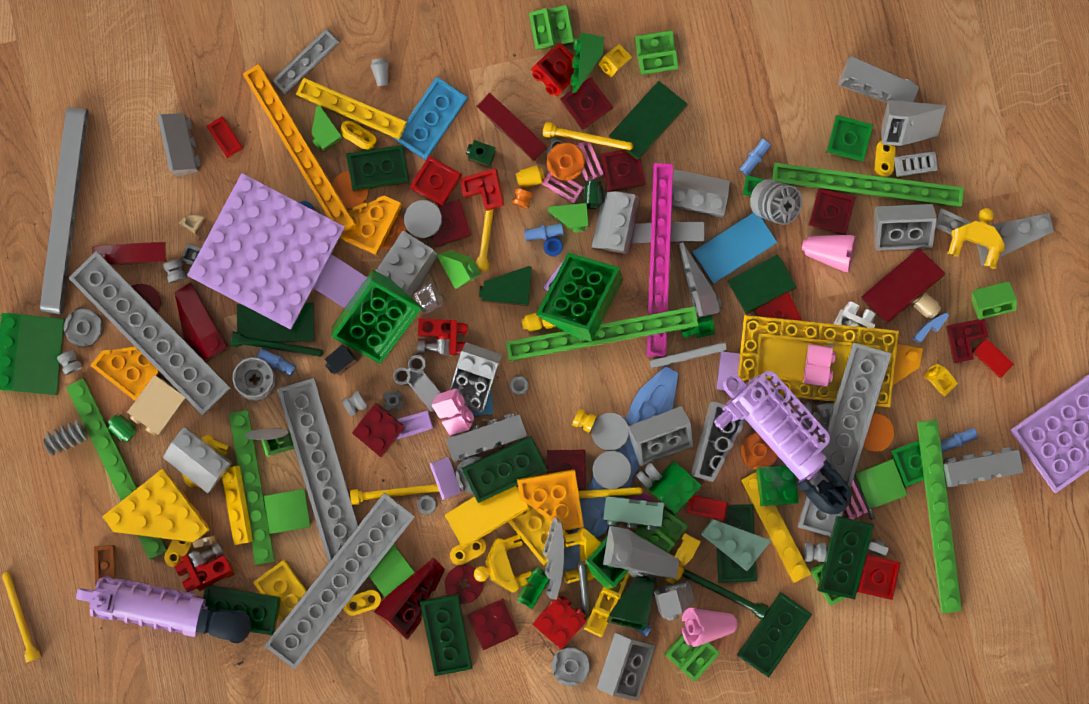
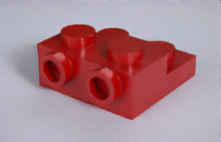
[531,42,574,97]
[532,595,587,650]

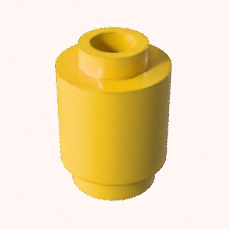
[515,165,545,188]

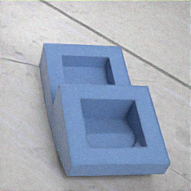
[912,313,949,343]

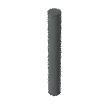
[578,561,591,616]

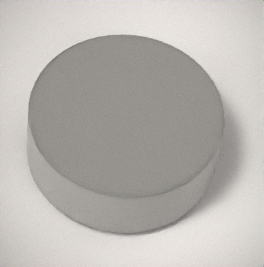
[510,376,529,395]
[417,495,437,514]

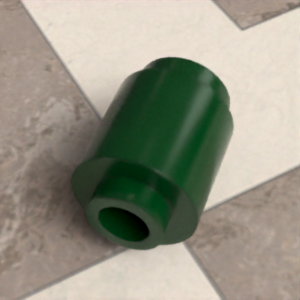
[583,181,603,209]

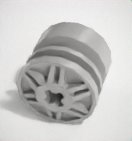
[750,179,802,225]
[232,357,276,401]

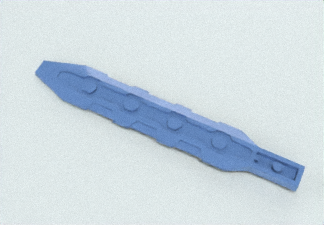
[563,366,678,573]

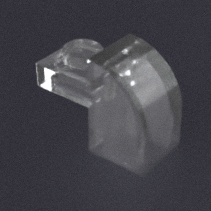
[414,274,445,314]

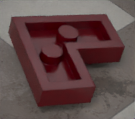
[946,318,989,363]

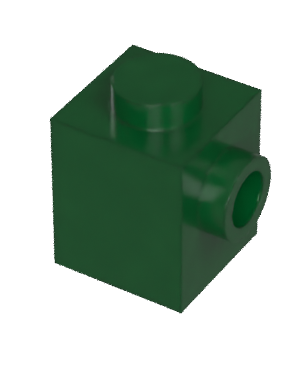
[466,140,496,168]

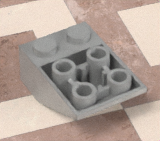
[881,100,946,146]
[450,342,502,413]

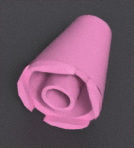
[802,235,856,272]
[682,608,738,647]

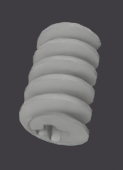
[44,420,88,456]

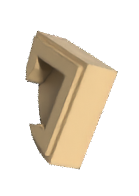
[178,215,206,234]
[193,536,216,548]

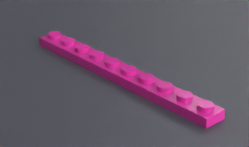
[647,163,673,357]

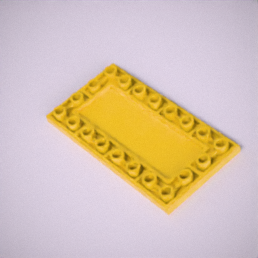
[736,315,899,407]

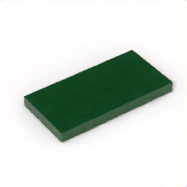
[609,81,688,160]
[237,303,315,342]
[461,435,548,503]
[715,504,757,583]
[817,515,874,600]
[203,585,281,636]
[737,592,812,678]
[420,593,473,676]

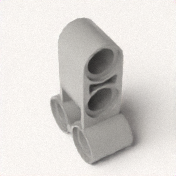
[393,355,441,412]

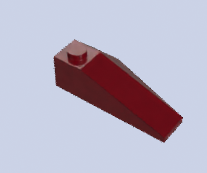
[174,283,230,362]
[374,558,445,640]

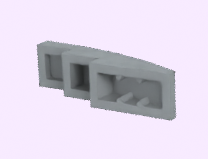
[631,222,705,244]
[543,516,564,600]

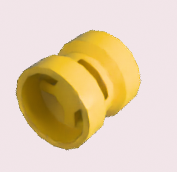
[572,408,597,433]

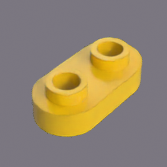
[340,121,376,150]
[874,140,896,177]
[450,538,486,565]
[164,539,193,567]
[344,589,381,616]

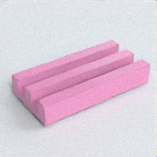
[576,141,604,181]
[542,172,584,204]
[845,480,868,519]

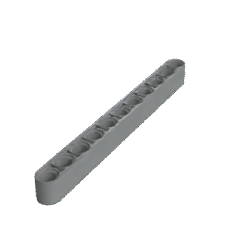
[40,107,89,314]

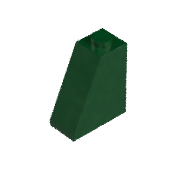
[479,266,532,306]
[606,576,655,631]

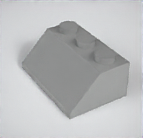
[157,113,201,177]
[672,169,730,218]
[591,192,640,255]
[873,204,937,251]
[628,406,693,466]
[163,427,233,494]
[597,633,656,701]

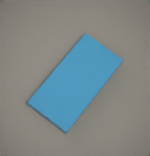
[394,77,468,161]
[692,213,777,284]

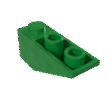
[571,33,604,93]

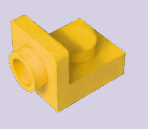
[599,44,632,77]
[924,363,958,397]

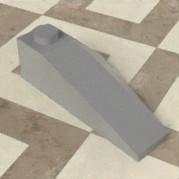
[678,243,722,318]
[603,526,679,579]

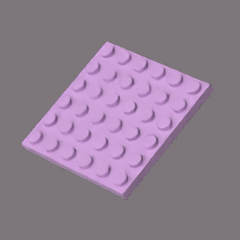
[187,173,345,329]

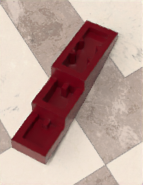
[476,93,547,161]
[92,242,167,265]

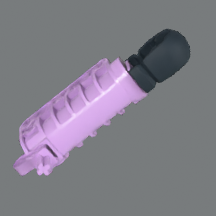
[714,371,852,515]
[76,576,251,643]

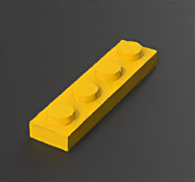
[222,466,253,545]

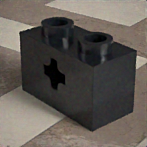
[325,344,358,376]

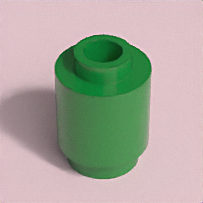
[108,414,137,443]

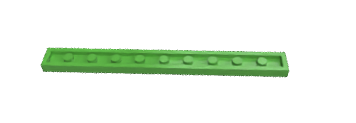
[772,163,964,207]
[506,307,698,362]
[66,379,167,559]
[917,419,962,613]

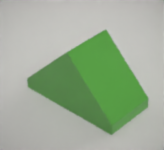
[261,430,295,457]

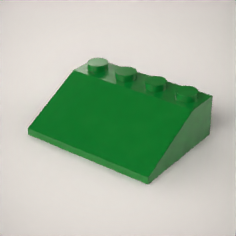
[536,253,623,342]
[331,269,422,364]
[0,313,65,395]

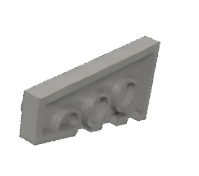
[977,213,1054,266]

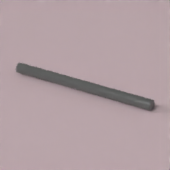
[853,474,875,520]

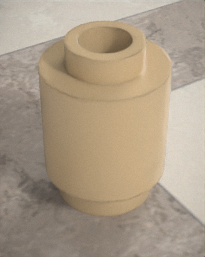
[912,292,941,319]

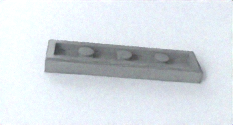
[272,29,340,95]
[650,342,727,368]

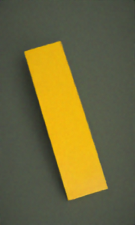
[584,572,630,637]

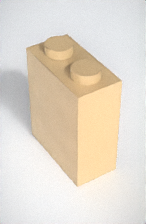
[127,375,187,436]

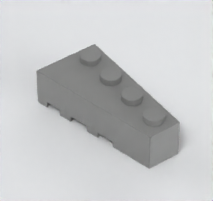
[837,56,919,103]
[690,402,746,482]
[446,412,527,462]
[943,447,1024,487]
[653,580,695,621]

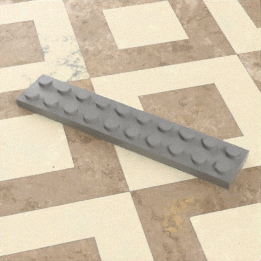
[69,251,231,415]
[797,342,891,537]
[277,378,359,563]
[264,493,415,670]

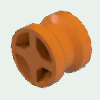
[511,188,533,209]

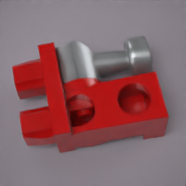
[417,318,467,356]
[174,541,235,592]

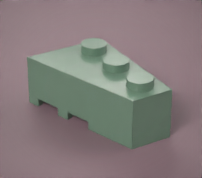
[603,496,664,531]
[700,519,771,571]

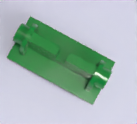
[518,567,550,610]

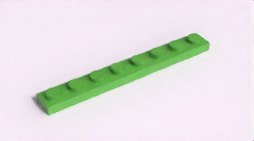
[229,410,275,565]

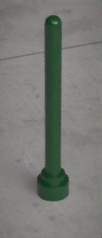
[230,331,323,357]
[682,569,768,620]

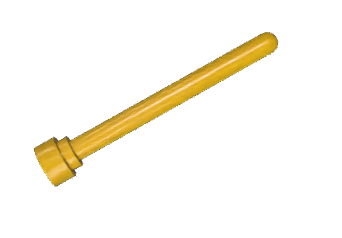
[543,122,633,150]
[475,209,494,271]
[350,484,439,505]
[578,487,643,498]
[2,572,42,663]

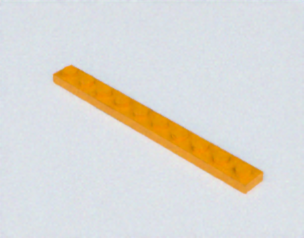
[243,64,356,234]

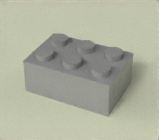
[376,231,439,297]

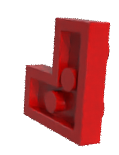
[460,168,505,211]

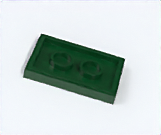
[346,145,409,192]
[727,254,797,314]

